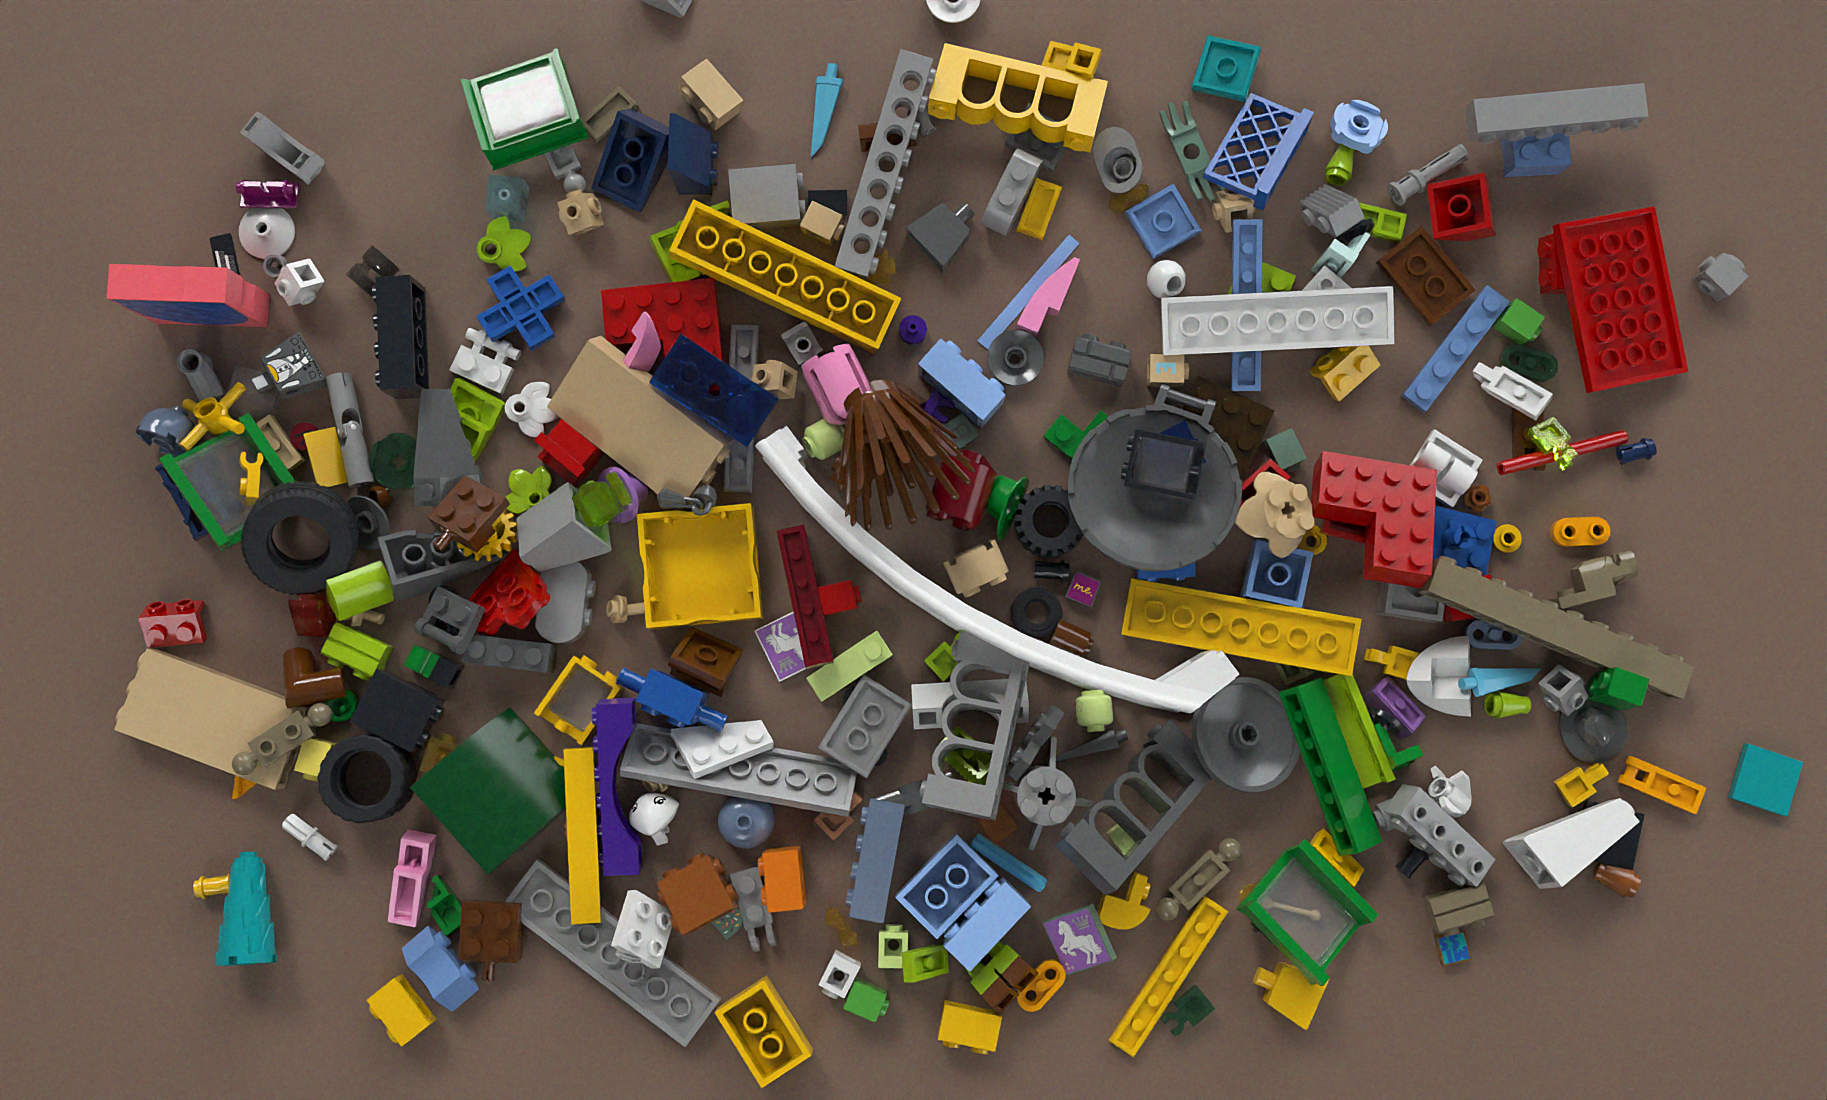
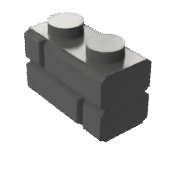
[1067,334,1132,387]

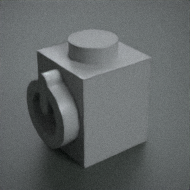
[1693,253,1749,302]

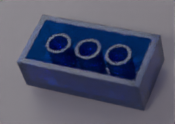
[649,334,779,447]

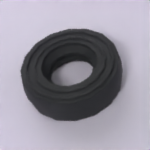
[1011,587,1062,638]

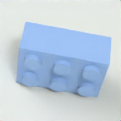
[918,338,1006,429]
[895,832,998,939]
[943,876,1031,971]

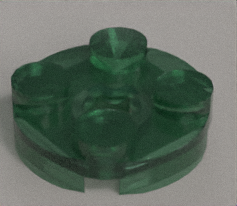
[369,433,417,490]

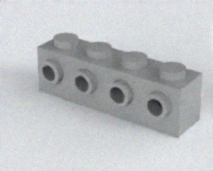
[1383,784,1496,887]

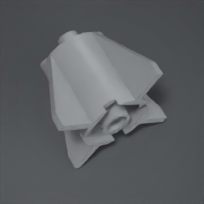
[1002,736,1098,851]

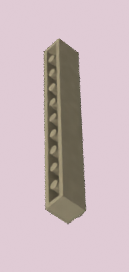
[1416,556,1694,699]

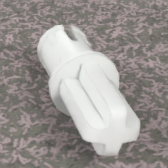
[282,814,338,861]

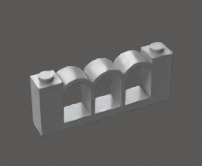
[920,632,1030,821]

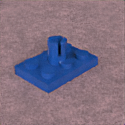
[1432,506,1497,576]

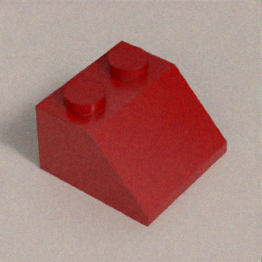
[1427,172,1496,241]

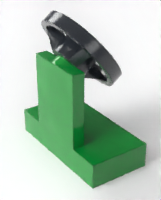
[1366,706,1423,772]

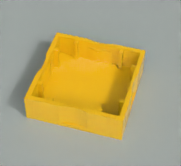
[637,503,764,629]

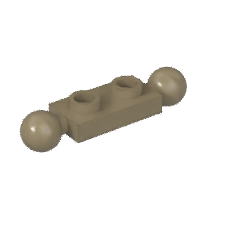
[232,703,332,775]
[1156,838,1242,921]

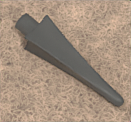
[1056,728,1129,763]

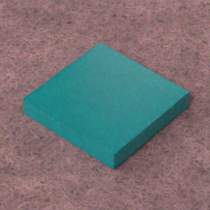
[1191,35,1262,102]
[1728,743,1803,817]

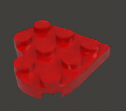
[469,549,550,637]

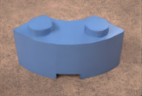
[401,926,479,1012]

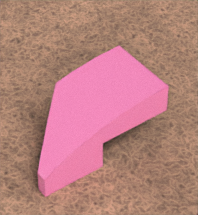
[623,312,661,372]

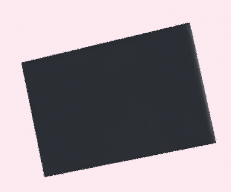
[808,190,847,216]

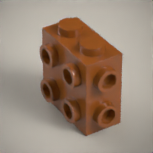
[657,853,739,935]

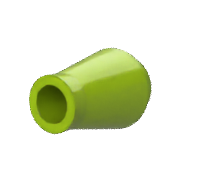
[1324,143,1355,186]
[1484,691,1531,719]

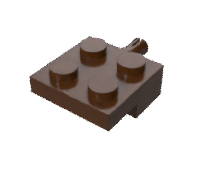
[427,475,510,553]
[459,899,524,981]

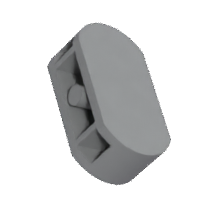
[981,148,1043,236]
[535,561,596,644]

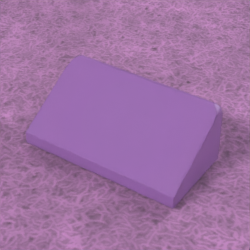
[1362,675,1426,739]

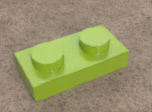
[902,943,949,983]

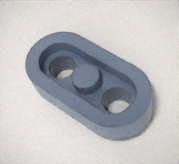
[1463,620,1523,650]

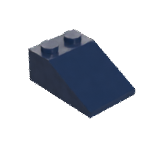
[591,109,669,213]
[668,113,719,195]

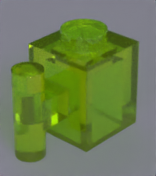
[571,471,633,527]

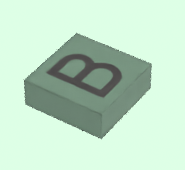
[940,413,979,450]

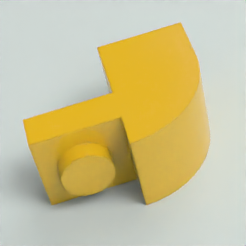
[1097,871,1150,929]

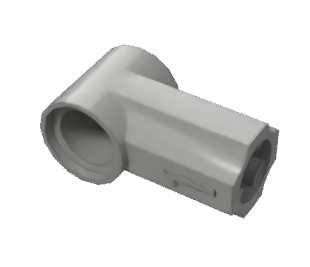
[177,349,226,402]

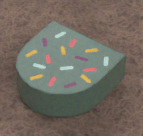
[712,908,743,940]

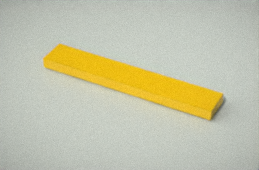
[563,747,601,925]
[1108,895,1229,1058]

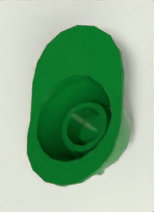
[986,475,1029,540]

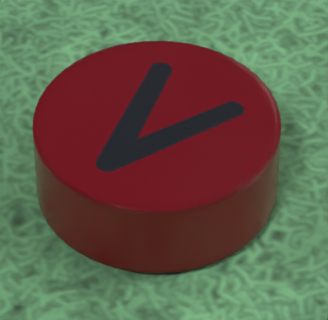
[290,422,319,451]

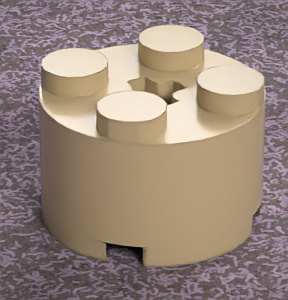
[943,539,1009,598]

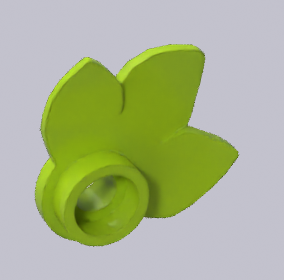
[477,216,532,272]
[506,466,552,514]

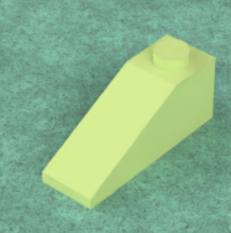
[807,631,893,702]

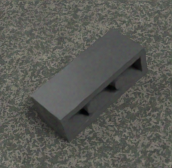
[461,635,557,673]

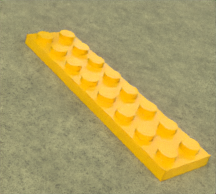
[1121,578,1362,677]

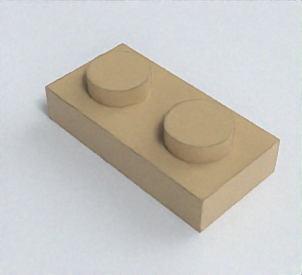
[256,414,305,472]

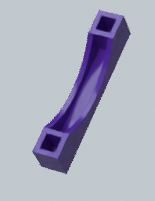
[592,698,643,876]

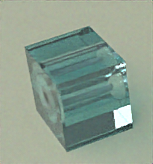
[485,174,529,222]

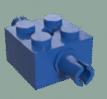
[616,667,728,732]

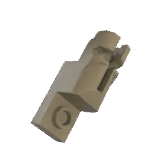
[1549,550,1638,609]

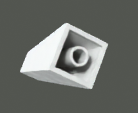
[1502,798,1640,889]

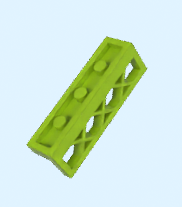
[1323,674,1396,789]

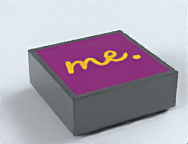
[1064,571,1102,608]

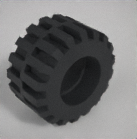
[1013,484,1083,558]

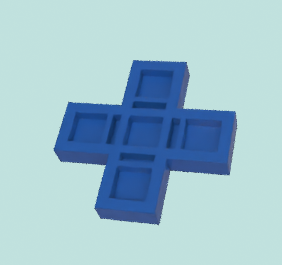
[476,266,565,351]

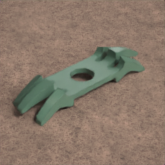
[1159,100,1225,202]

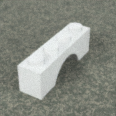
[911,679,1029,729]

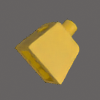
[1253,962,1329,1030]

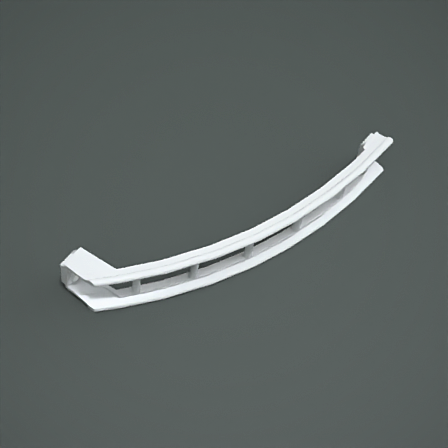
[755,426,1239,713]

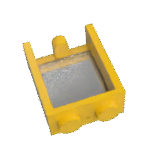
[534,655,624,746]

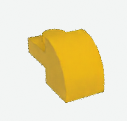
[1041,41,1102,78]

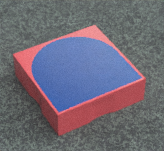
[107,264,270,327]

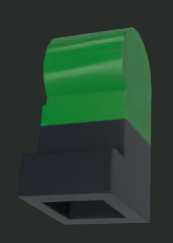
[404,644,465,689]

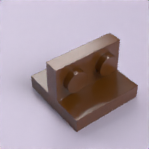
[668,627,743,697]

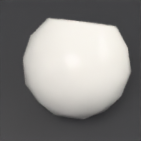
[1147,260,1186,298]

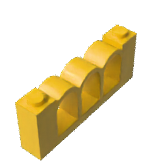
[927,43,1108,153]

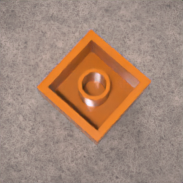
[758,845,807,913]

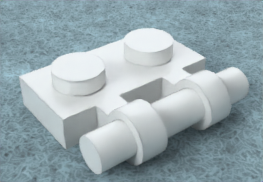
[449,328,521,395]

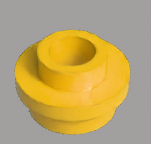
[1493,524,1522,553]

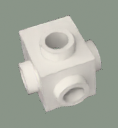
[274,259,325,306]

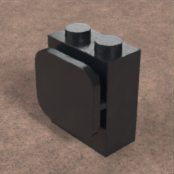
[350,669,446,753]

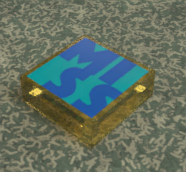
[1434,930,1472,966]

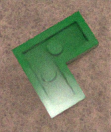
[1043,410,1109,460]

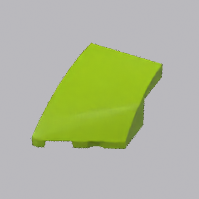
[649,200,729,282]
[450,377,505,462]

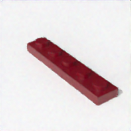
[776,524,834,669]

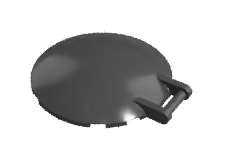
[1068,383,1242,571]

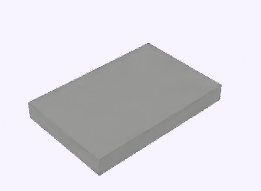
[818,675,912,779]

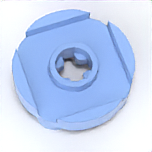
[1330,100,1388,154]

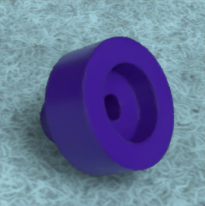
[899,315,927,345]

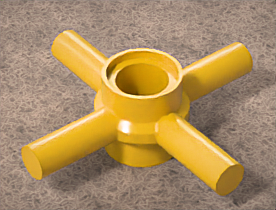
[179,382,247,451]

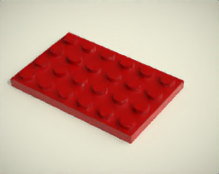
[1552,206,1689,393]

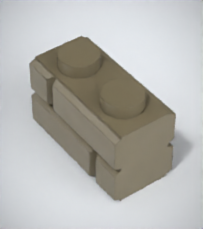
[1422,882,1495,936]

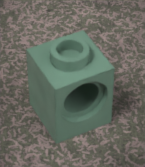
[1261,428,1307,474]

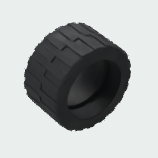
[317,734,418,823]

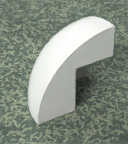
[1407,636,1471,716]

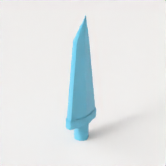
[811,63,844,158]
[1458,667,1541,697]

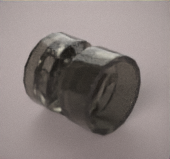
[346,245,401,297]

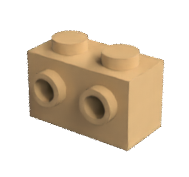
[678,58,743,131]

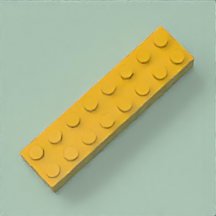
[669,199,901,354]

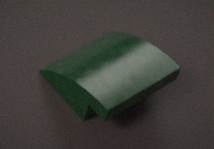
[410,707,566,875]

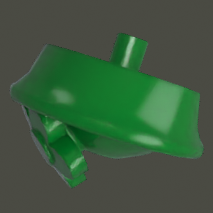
[322,688,358,722]

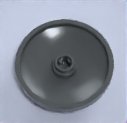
[1192,677,1300,793]

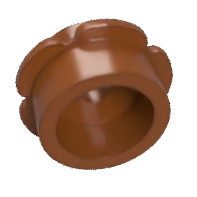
[1464,485,1492,512]

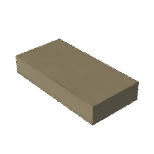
[582,85,640,144]

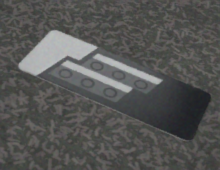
[210,233,240,275]

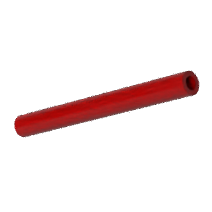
[1497,430,1628,475]

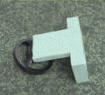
[1311,219,1375,278]

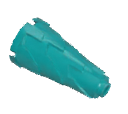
[215,852,277,966]

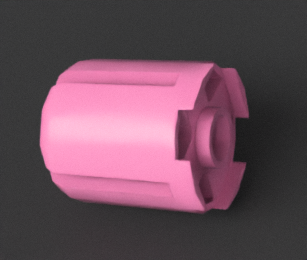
[801,344,871,425]

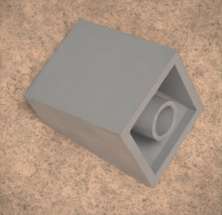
[517,482,612,572]

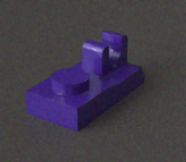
[923,388,955,424]

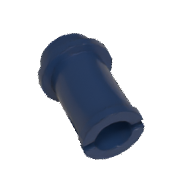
[1616,438,1657,465]

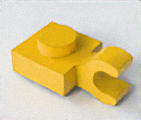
[239,452,263,505]
[1363,646,1420,680]
[1553,763,1609,807]

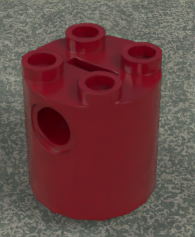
[925,450,997,531]

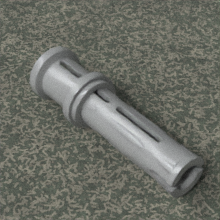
[1387,144,1469,206]

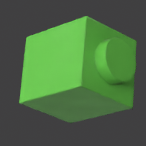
[1492,298,1545,345]
[843,977,890,1023]

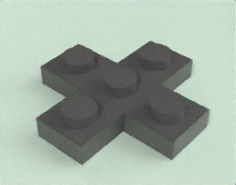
[1006,706,1064,781]

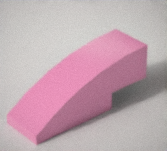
[1015,257,1080,338]
[388,829,437,927]

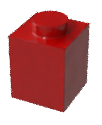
[818,580,862,616]

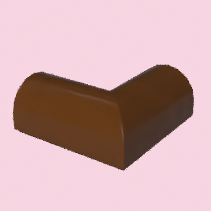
[283,647,347,709]

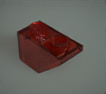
[288,594,336,637]

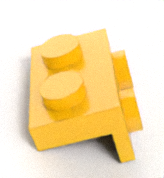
[1310,345,1380,402]

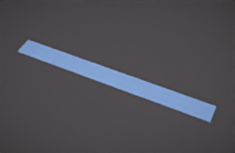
[977,235,1079,349]

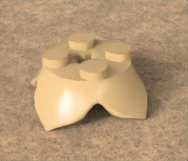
[1235,472,1314,558]

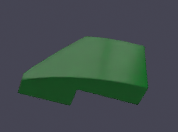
[427,874,461,937]

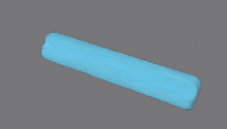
[971,834,1047,892]

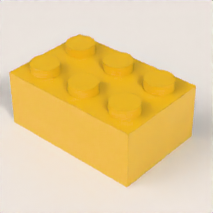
[714,975,813,1088]

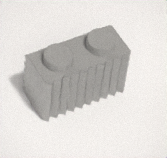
[1300,184,1364,237]

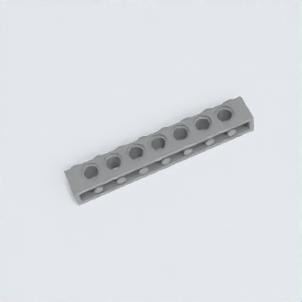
[835,49,937,281]

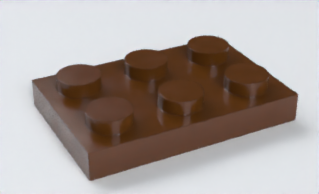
[1376,226,1476,327]

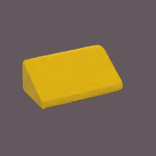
[304,427,347,487]

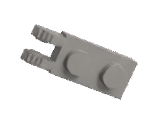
[730,866,777,952]

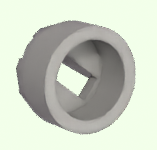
[263,255,289,277]

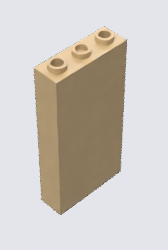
[547,336,734,511]
[114,649,311,790]

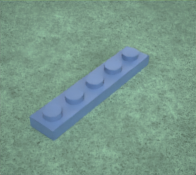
[1401,285,1510,413]

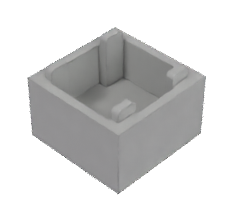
[1376,582,1444,623]

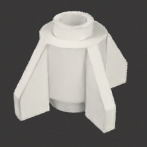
[1425,766,1471,818]

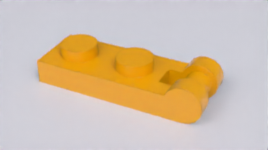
[1617,756,1707,814]

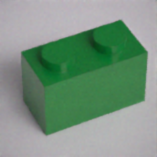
[1586,667,1650,711]

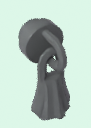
[657,485,717,516]

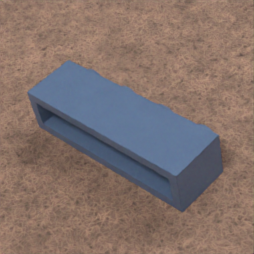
[845,798,905,923]

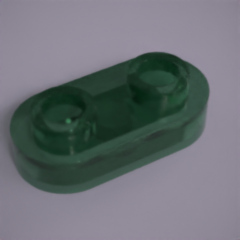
[1499,345,1558,382]

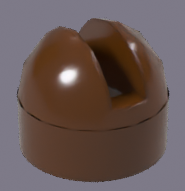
[367,486,393,508]

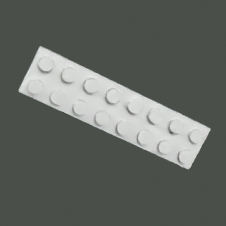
[1161,286,1394,355]

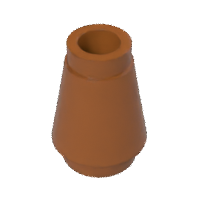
[1593,863,1641,898]

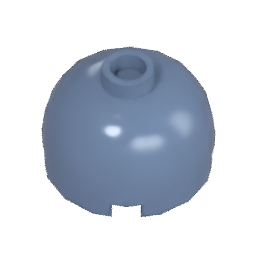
[135,406,196,457]
[718,796,776,849]

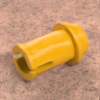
[193,874,230,899]

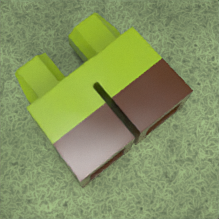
[966,941,1039,1013]

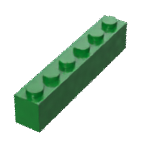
[1279,677,1383,856]

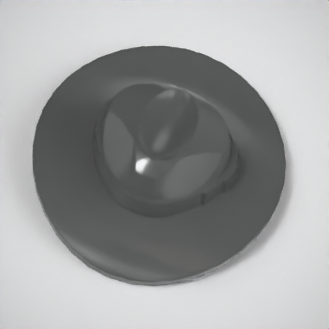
[1559,689,1628,763]

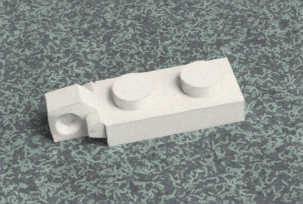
[1473,362,1553,420]

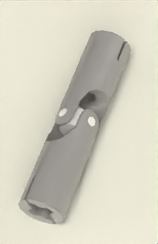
[326,372,374,488]

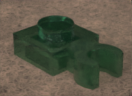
[1161,984,1215,1036]

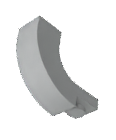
[240,111,325,185]

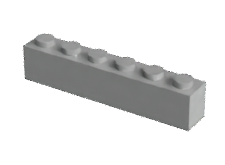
[1465,83,1649,144]

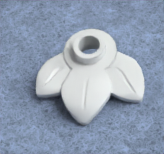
[505,382,559,437]

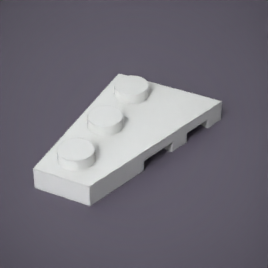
[671,720,774,779]

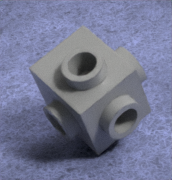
[1538,664,1588,716]

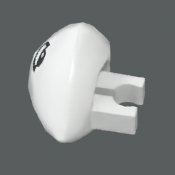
[629,792,679,846]

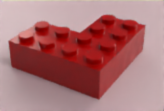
[601,278,728,400]
[1311,451,1437,588]

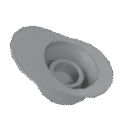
[1093,127,1143,193]

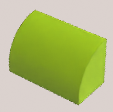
[326,560,393,621]

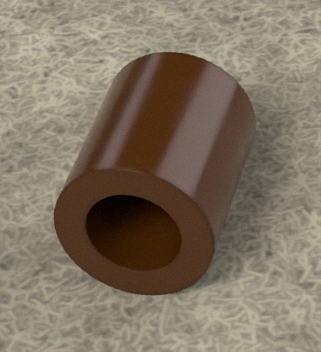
[1048,619,1094,657]

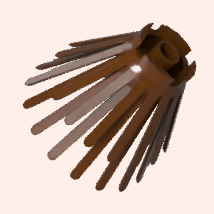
[837,379,976,531]

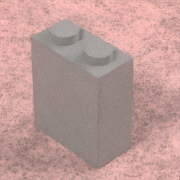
[728,164,806,230]

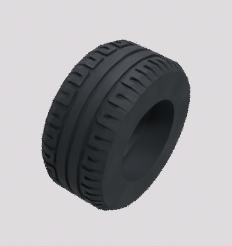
[241,481,359,596]

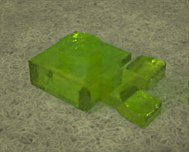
[1528,416,1578,471]

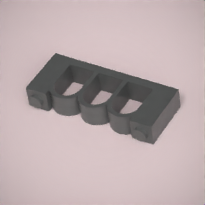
[1055,720,1212,896]

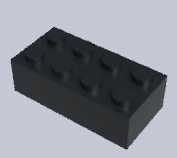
[372,275,430,400]

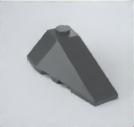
[413,389,482,506]
[378,530,507,602]

